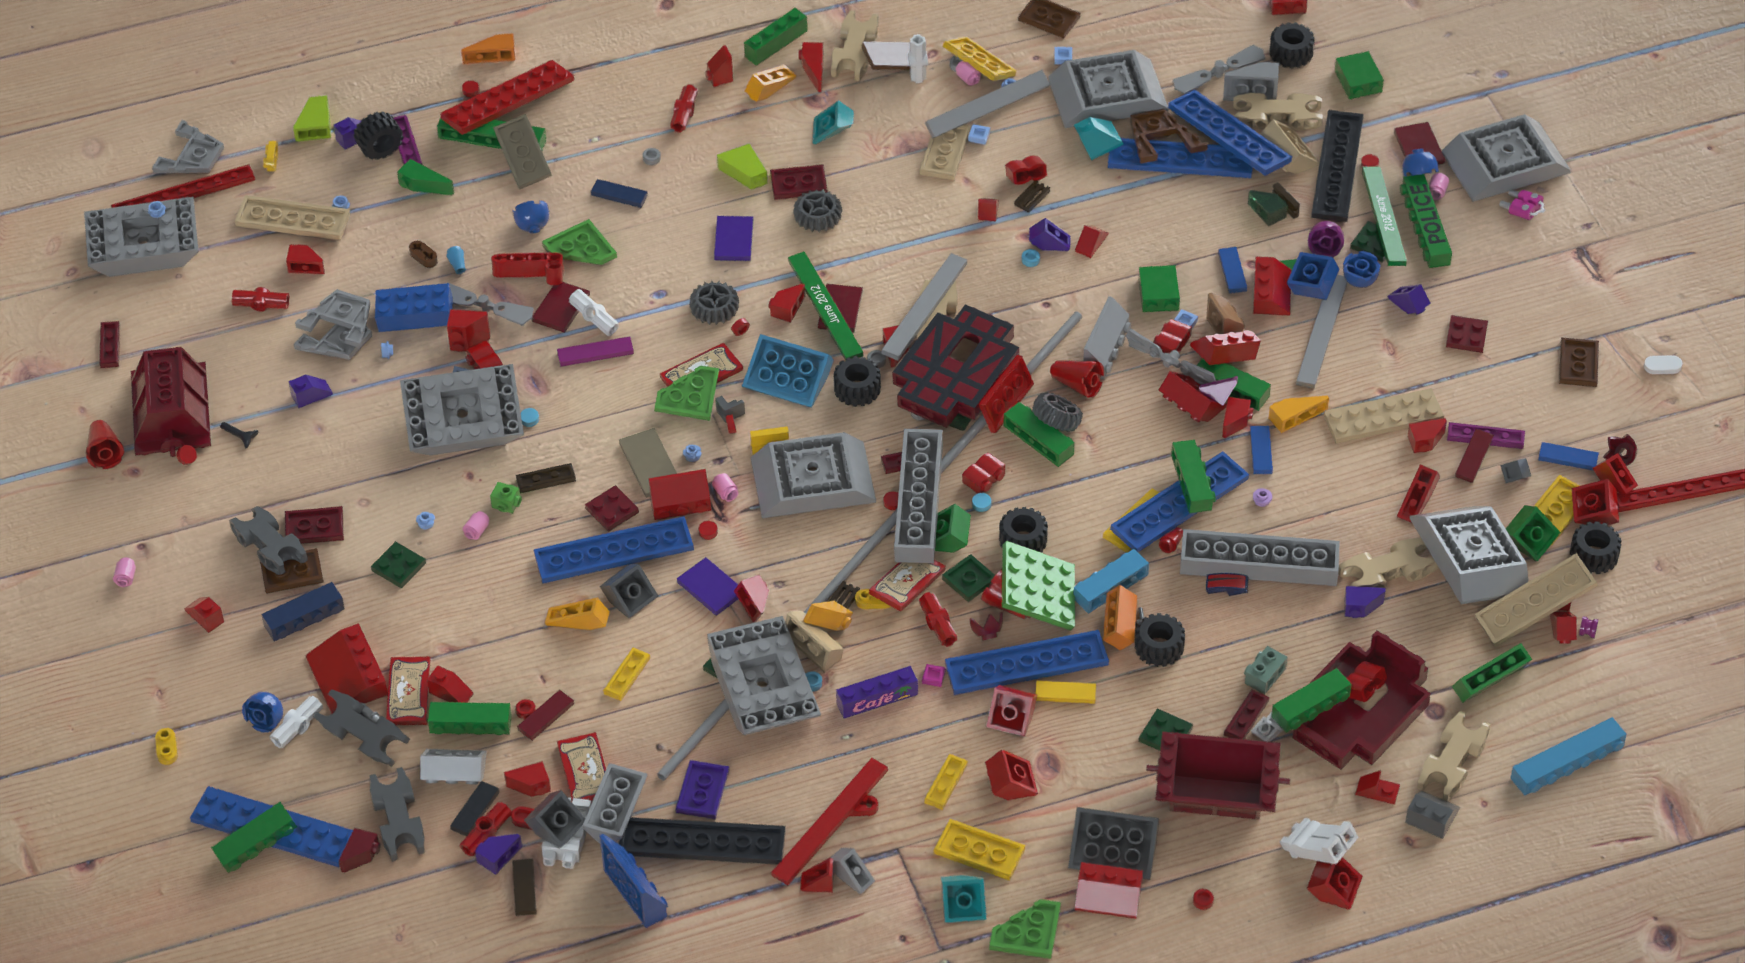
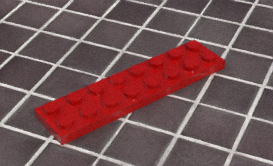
[440,60,574,135]

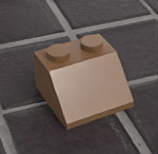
[1206,292,1245,334]

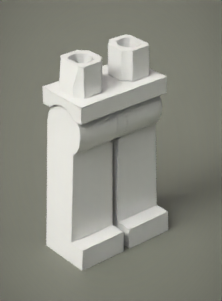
[542,797,592,869]
[1280,818,1359,864]

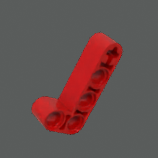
[491,252,564,286]

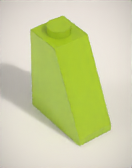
[293,95,331,142]
[717,143,768,190]

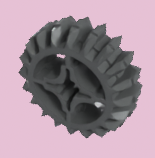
[793,189,842,233]
[689,281,739,325]
[1032,392,1083,432]

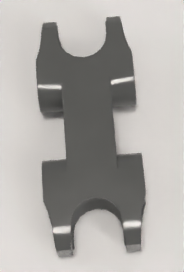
[229,506,308,575]
[313,689,410,767]
[370,767,425,861]

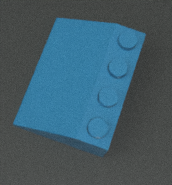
[742,334,834,408]

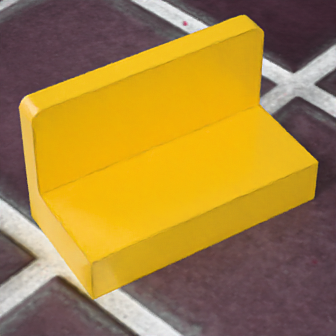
[750,426,789,455]

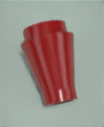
[1159,527,1183,553]

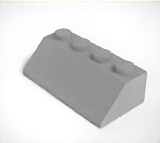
[1083,296,1131,379]

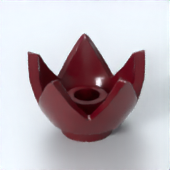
[1603,434,1638,466]
[970,612,1003,640]

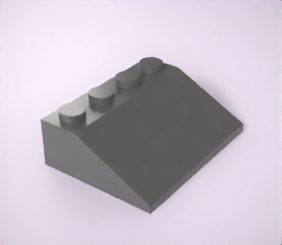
[1068,807,1159,880]

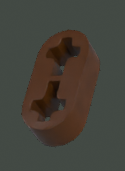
[409,240,438,268]

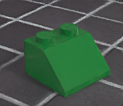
[935,504,971,553]
[1505,505,1561,561]

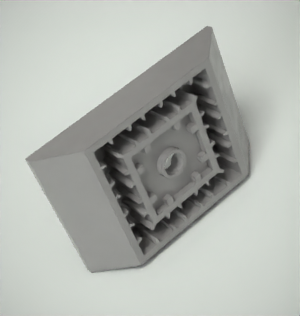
[1048,50,1169,128]
[1442,114,1571,202]
[84,197,199,277]
[400,364,524,456]
[751,432,876,518]
[1410,506,1529,604]
[707,616,821,735]

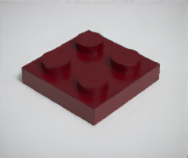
[1446,315,1488,353]
[585,485,639,532]

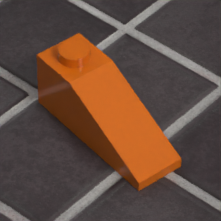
[461,33,516,64]

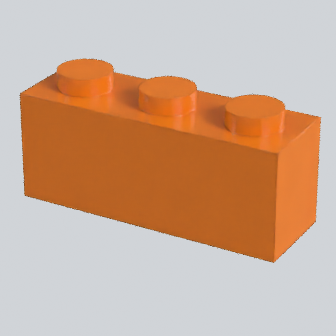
[1103,585,1137,651]

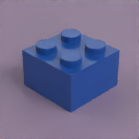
[1287,252,1340,300]

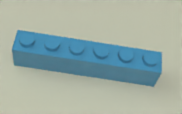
[1510,717,1627,796]

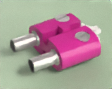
[1499,189,1545,220]

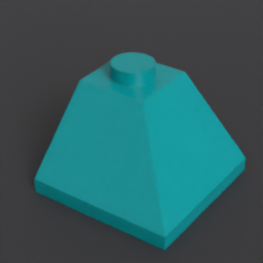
[812,100,854,145]
[1074,117,1124,160]
[941,875,987,923]

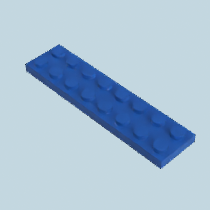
[1168,90,1292,176]
[1108,138,1252,179]
[1110,451,1249,552]
[533,516,694,584]
[945,630,1109,695]
[190,786,353,867]

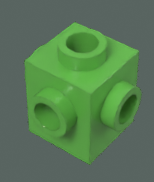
[490,482,522,514]

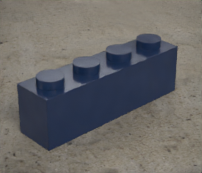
[261,582,345,642]

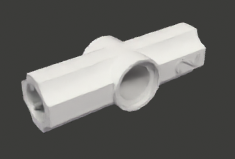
[908,34,928,83]
[569,289,619,336]
[270,696,323,748]

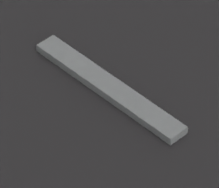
[925,70,1050,138]
[882,253,967,360]
[1296,275,1348,389]

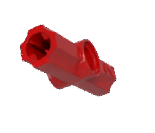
[670,84,698,133]
[231,287,290,312]
[919,592,957,647]
[459,802,512,857]

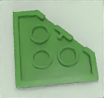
[542,219,617,265]
[654,365,719,421]
[989,899,1061,959]

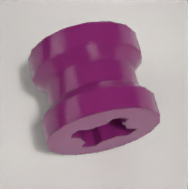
[1579,616,1599,639]

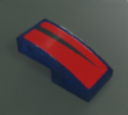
[1206,573,1249,596]

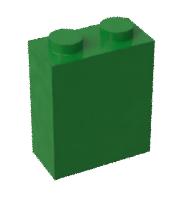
[1334,51,1384,100]
[1138,265,1180,312]

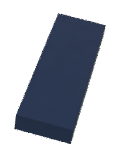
[591,179,648,208]

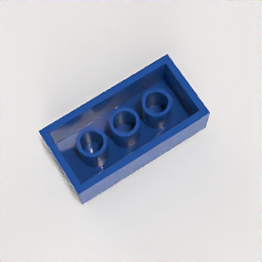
[375,283,453,332]

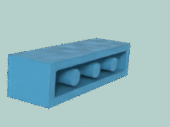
[1073,549,1149,614]

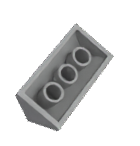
[582,763,647,844]

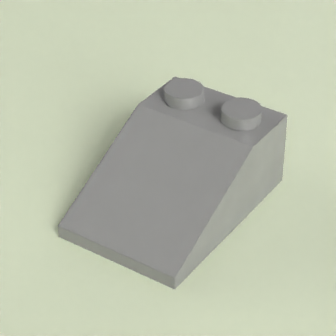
[1223,62,1279,102]

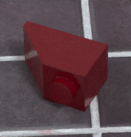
[339,828,381,873]

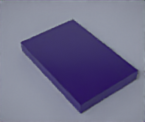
[714,216,754,261]
[677,557,738,616]
[676,760,729,820]

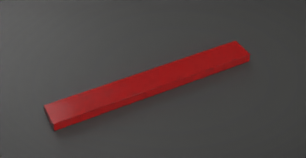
[111,164,255,208]
[1617,469,1745,513]
[771,758,889,886]

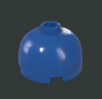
[1402,148,1439,177]
[512,201,550,234]
[1343,251,1380,288]
[242,692,283,732]

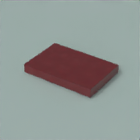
[1394,122,1445,165]
[770,164,828,200]
[532,282,590,333]
[818,283,863,333]
[285,506,344,544]

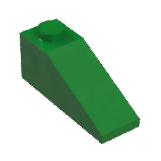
[397,159,454,195]

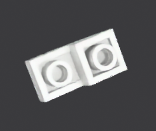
[1251,712,1283,742]

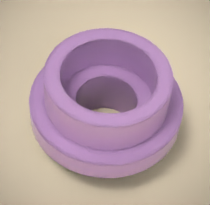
[1253,488,1272,507]

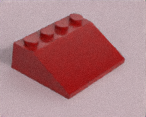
[305,623,388,714]

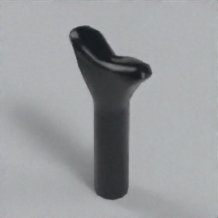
[220,422,259,449]

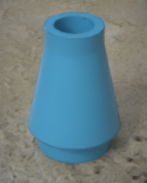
[446,246,466,274]

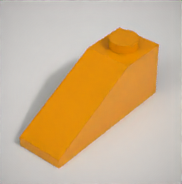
[744,65,797,102]
[1268,395,1329,433]
[545,597,610,630]
[803,601,853,631]

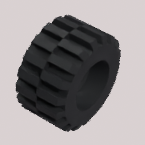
[1269,22,1315,68]
[354,111,403,160]
[833,356,881,407]
[999,507,1048,553]
[1570,522,1622,574]
[1135,613,1185,667]

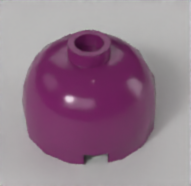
[1308,221,1345,257]

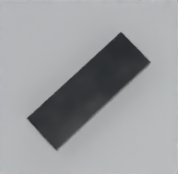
[450,781,499,837]

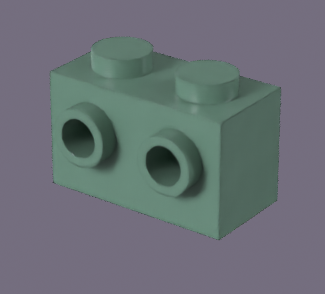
[1244,646,1288,695]

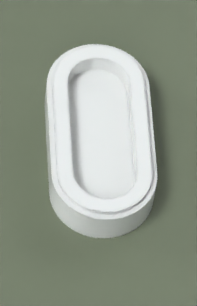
[1644,355,1683,374]

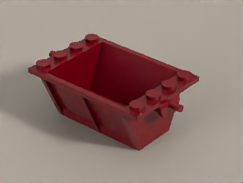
[131,347,211,457]
[1146,732,1290,820]

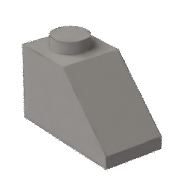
[830,848,875,894]

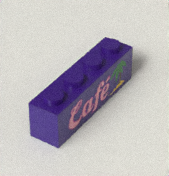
[836,666,918,719]

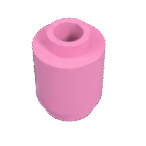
[955,61,981,86]
[1429,173,1449,200]
[712,473,738,502]
[463,511,489,540]
[113,558,136,587]

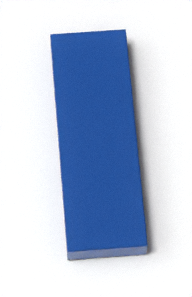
[1218,247,1247,294]
[1250,426,1273,474]
[1538,442,1599,471]

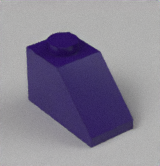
[333,117,361,150]
[1029,218,1071,251]
[1387,284,1431,315]
[288,375,333,409]
[1344,586,1386,618]
[475,834,522,875]

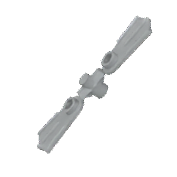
[1173,45,1265,94]
[449,283,534,326]
[1125,328,1216,384]

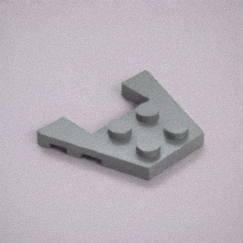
[152,120,224,173]
[295,289,370,348]
[294,324,372,360]

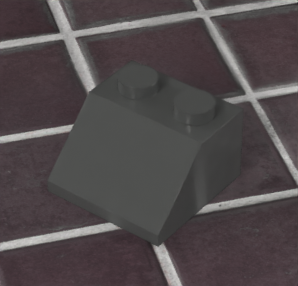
[600,564,659,618]
[524,790,585,848]
[1405,791,1460,839]

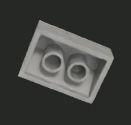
[420,749,487,784]

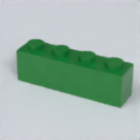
[744,8,808,66]
[1197,358,1271,411]
[1003,402,1075,467]
[1171,440,1216,513]
[1452,643,1532,703]
[1271,668,1352,733]
[428,702,512,735]
[211,801,297,873]

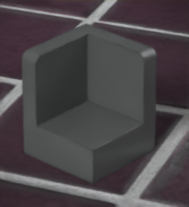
[715,396,745,423]
[1500,458,1531,483]

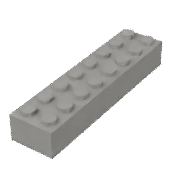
[894,429,943,563]
[1180,529,1340,586]

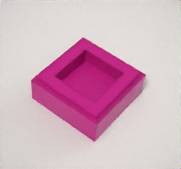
[922,664,946,687]

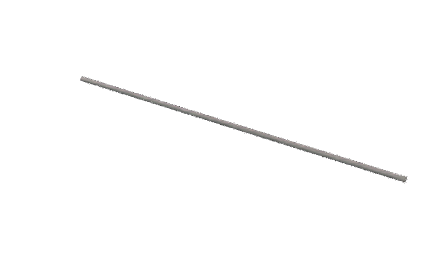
[657,312,1082,780]

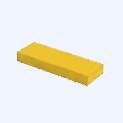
[603,647,650,701]
[1036,681,1096,704]
[924,754,968,810]

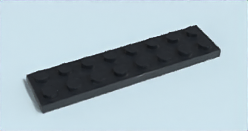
[1311,110,1364,222]
[619,817,786,865]

